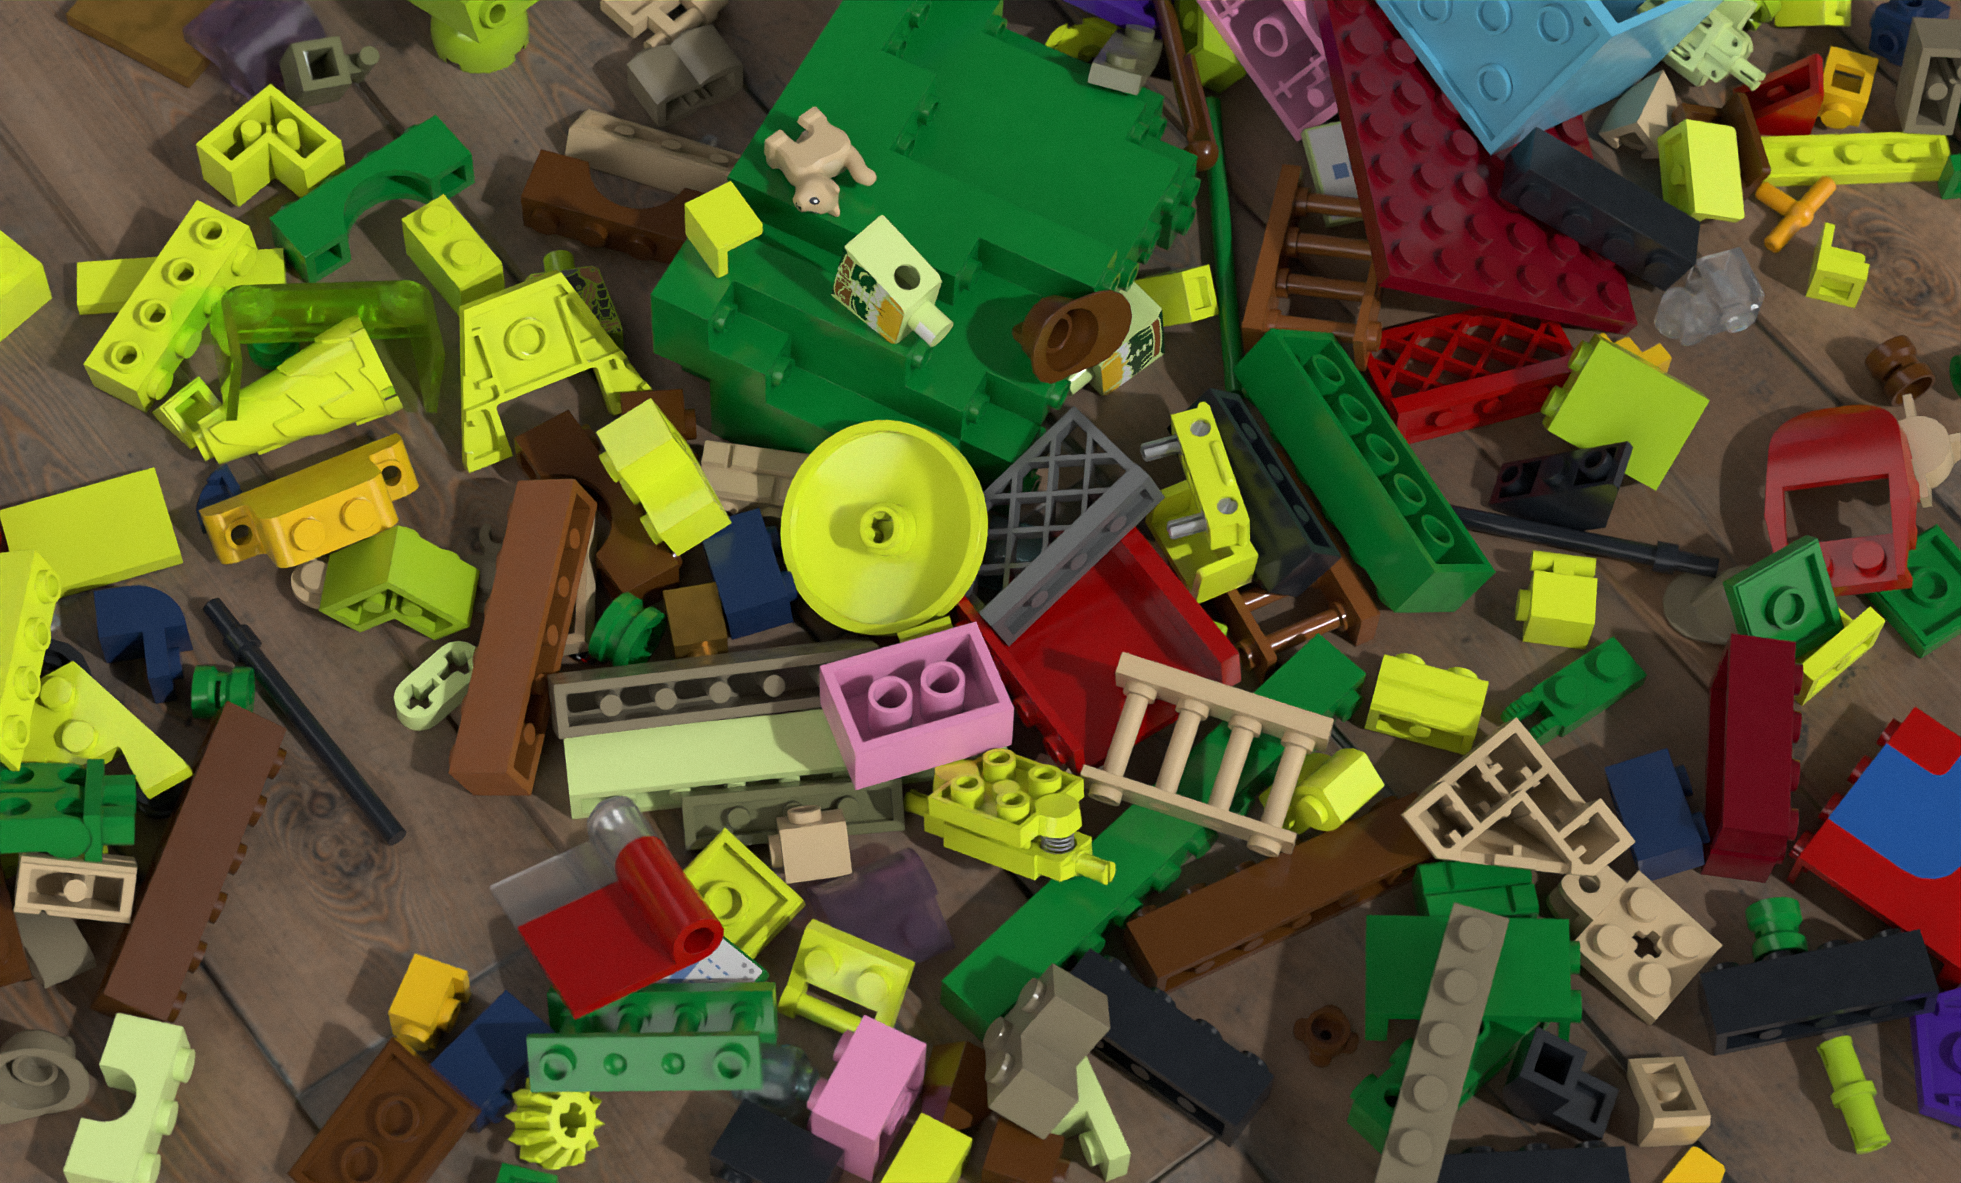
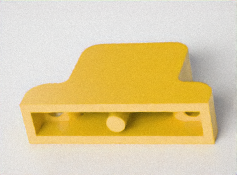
[199,433,419,568]

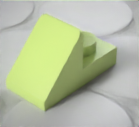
[1051,1056,1131,1182]

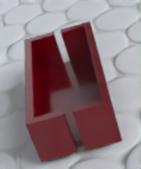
[1701,633,1804,883]

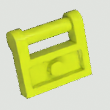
[777,919,916,1034]

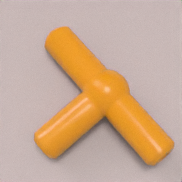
[1755,176,1836,253]

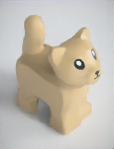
[764,107,877,217]

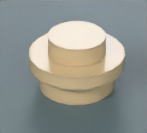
[291,557,329,609]

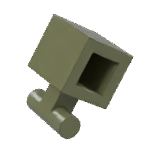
[279,36,380,108]

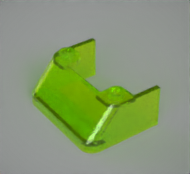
[210,280,445,421]

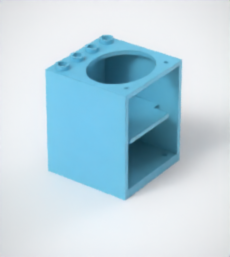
[1375,0,1723,155]

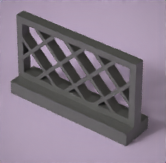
[965,406,1165,646]

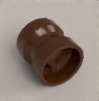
[1864,335,1936,407]

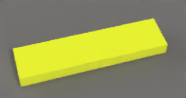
[1761,132,1951,187]
[77,248,287,315]

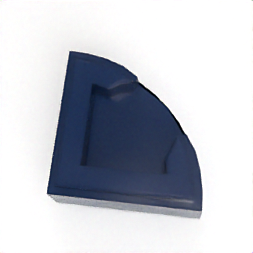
[196,463,243,535]

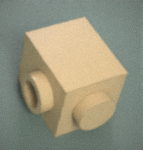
[768,805,852,884]

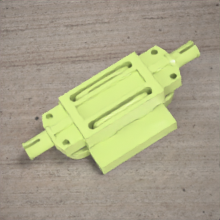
[1636,0,1766,91]

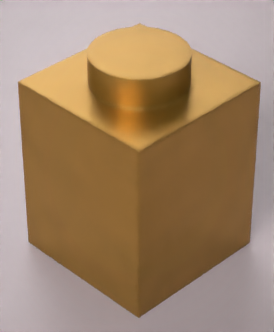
[663,582,728,659]

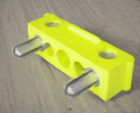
[1141,402,1250,550]

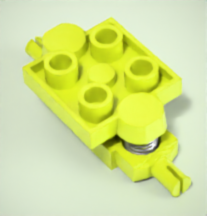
[903,748,1116,885]

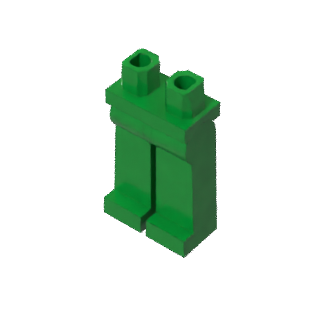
[0,759,137,862]

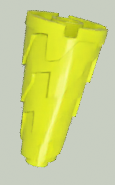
[192,314,403,465]

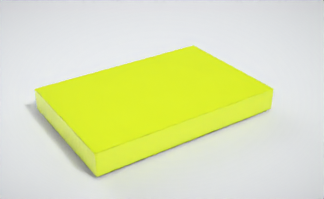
[0,467,183,598]

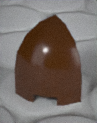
[921,1041,992,1130]

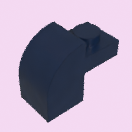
[93,585,193,704]

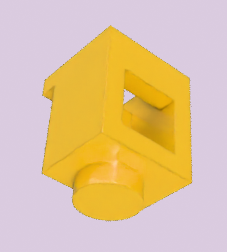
[1817,46,1879,129]
[388,953,471,1051]

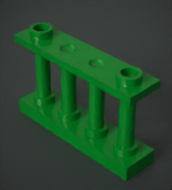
[526,982,779,1092]

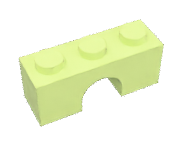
[63,1013,195,1183]

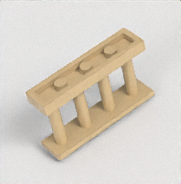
[1080,652,1334,857]

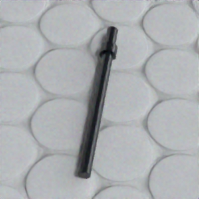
[1450,504,1719,578]
[203,598,406,846]

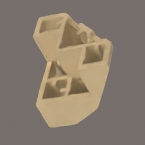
[1401,717,1636,877]

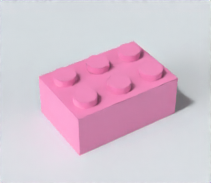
[820,622,1014,790]

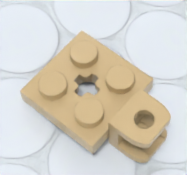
[1546,865,1722,1026]

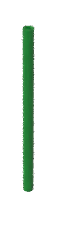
[1205,97,1245,399]

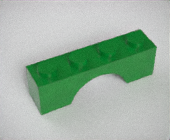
[269,115,475,286]

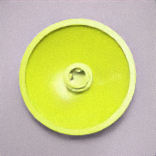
[780,420,988,636]

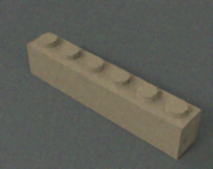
[547,636,880,739]
[1374,903,1509,1183]

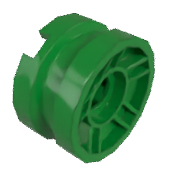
[588,592,667,667]

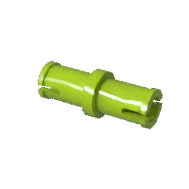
[1816,1035,1891,1154]

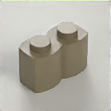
[627,25,743,127]

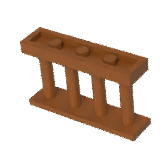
[1241,164,1385,371]
[1211,447,1381,685]

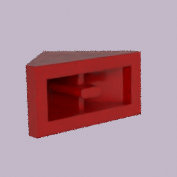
[1733,53,1824,136]

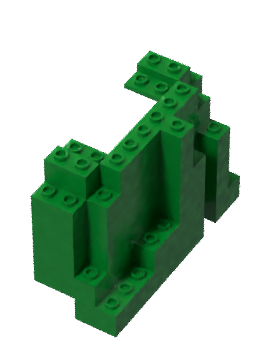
[650,0,1201,517]

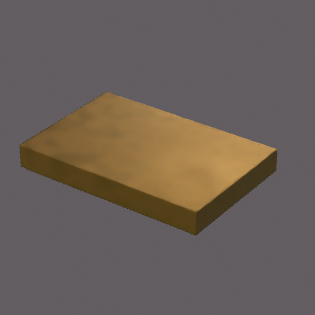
[66,0,247,88]

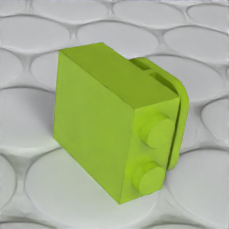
[1541,333,1710,491]

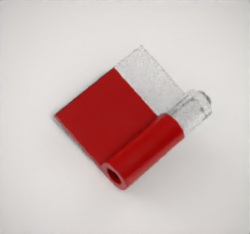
[490,796,724,1020]

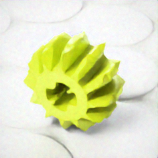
[505,1077,605,1170]

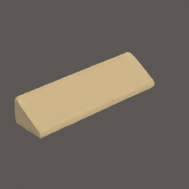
[565,109,741,194]

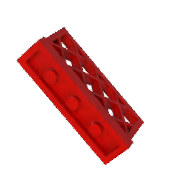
[1352,307,1574,444]

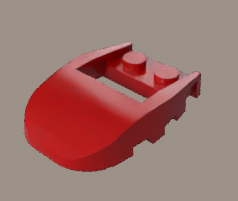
[1764,405,1920,597]

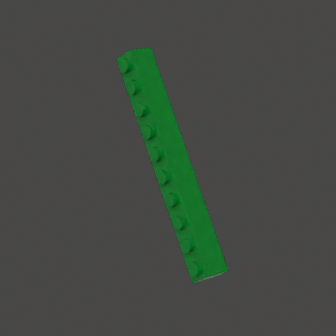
[940,633,1366,1043]

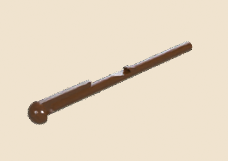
[1153,0,1219,172]

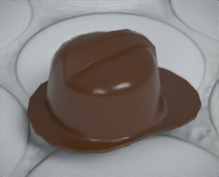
[1012,290,1132,384]

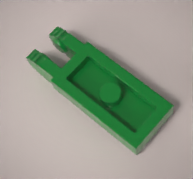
[1500,636,1647,746]

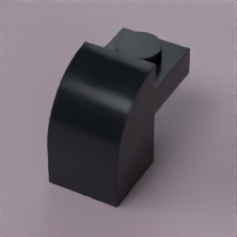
[1502,1027,1619,1141]

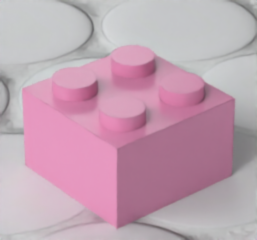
[806,1015,926,1183]

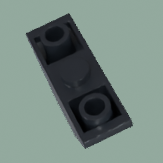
[1488,441,1633,531]

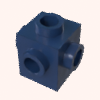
[1868,0,1951,67]

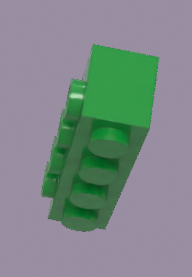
[1347,1021,1550,1155]

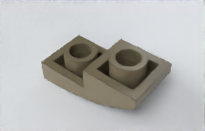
[8,885,96,989]

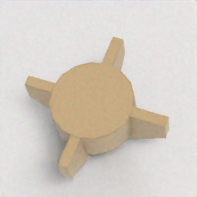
[1898,394,1961,508]

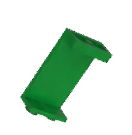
[1365,915,1582,1042]

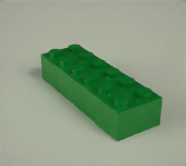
[1232,328,1496,613]

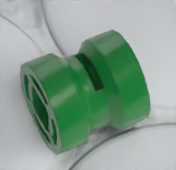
[191,665,255,720]
[1745,897,1809,963]

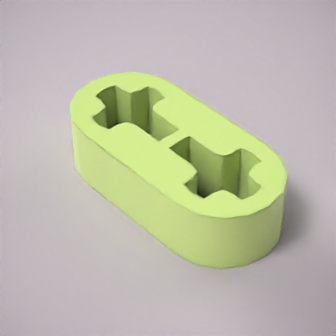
[394,641,476,731]

